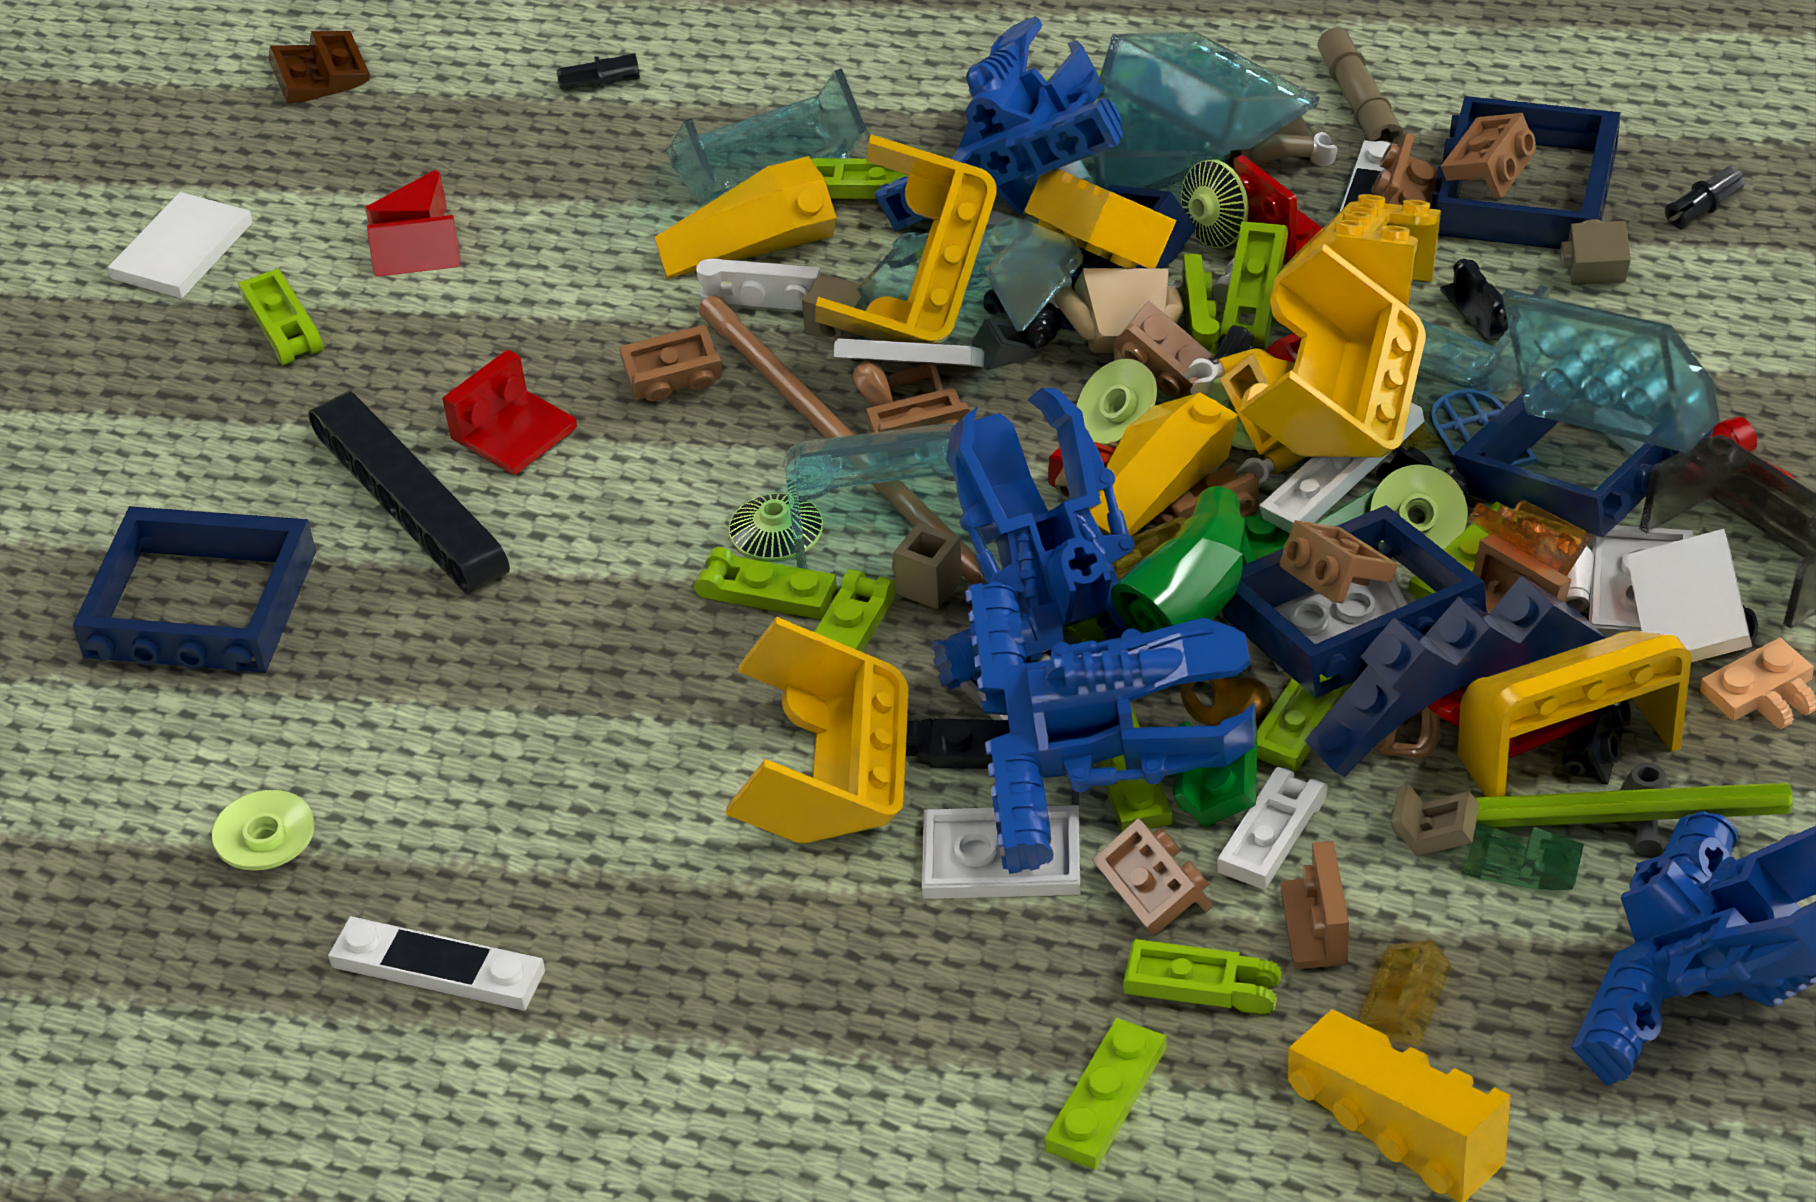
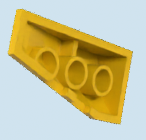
[654,156,837,279]
[1090,392,1239,536]

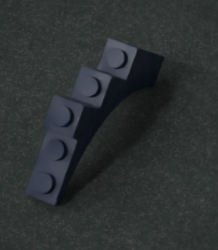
[1304,575,1607,777]

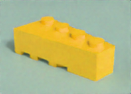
[1024,169,1177,268]
[1288,1009,1511,1202]

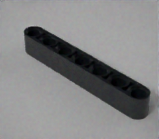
[308,391,510,594]

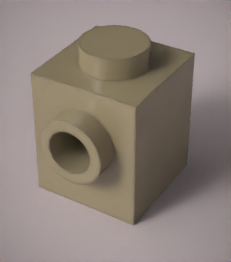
[1560,219,1631,285]
[802,274,871,341]
[892,523,962,610]

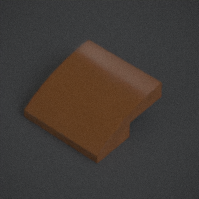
[268,31,370,103]

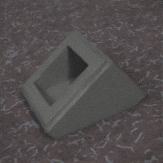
[972,319,1038,370]

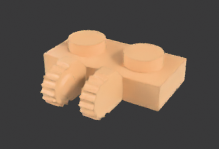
[1700,637,1816,729]

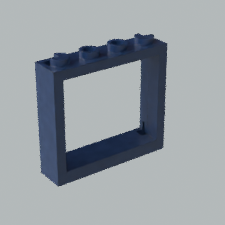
[1430,96,1621,249]
[1454,353,1714,538]
[1222,505,1487,698]
[73,506,316,673]

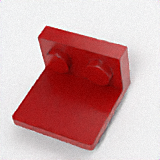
[1234,155,1322,265]
[442,349,577,474]

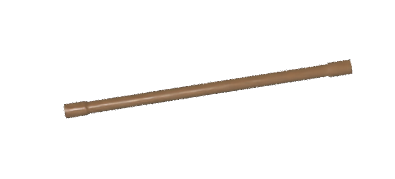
[699,295,985,585]

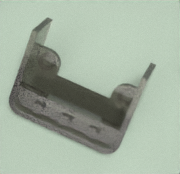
[1639,435,1816,629]

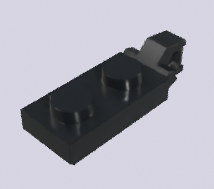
[906,718,1010,769]

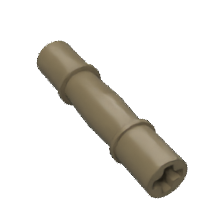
[1317,28,1404,145]

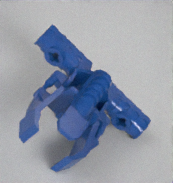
[874,16,1123,231]
[932,388,1135,690]
[965,582,1257,874]
[1571,811,1816,1086]

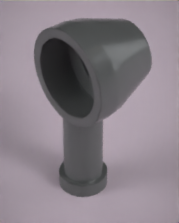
[1620,763,1671,857]

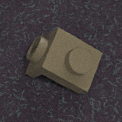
[1391,784,1479,856]

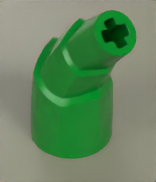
[1111,486,1245,634]

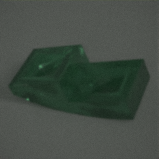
[1462,822,1584,890]

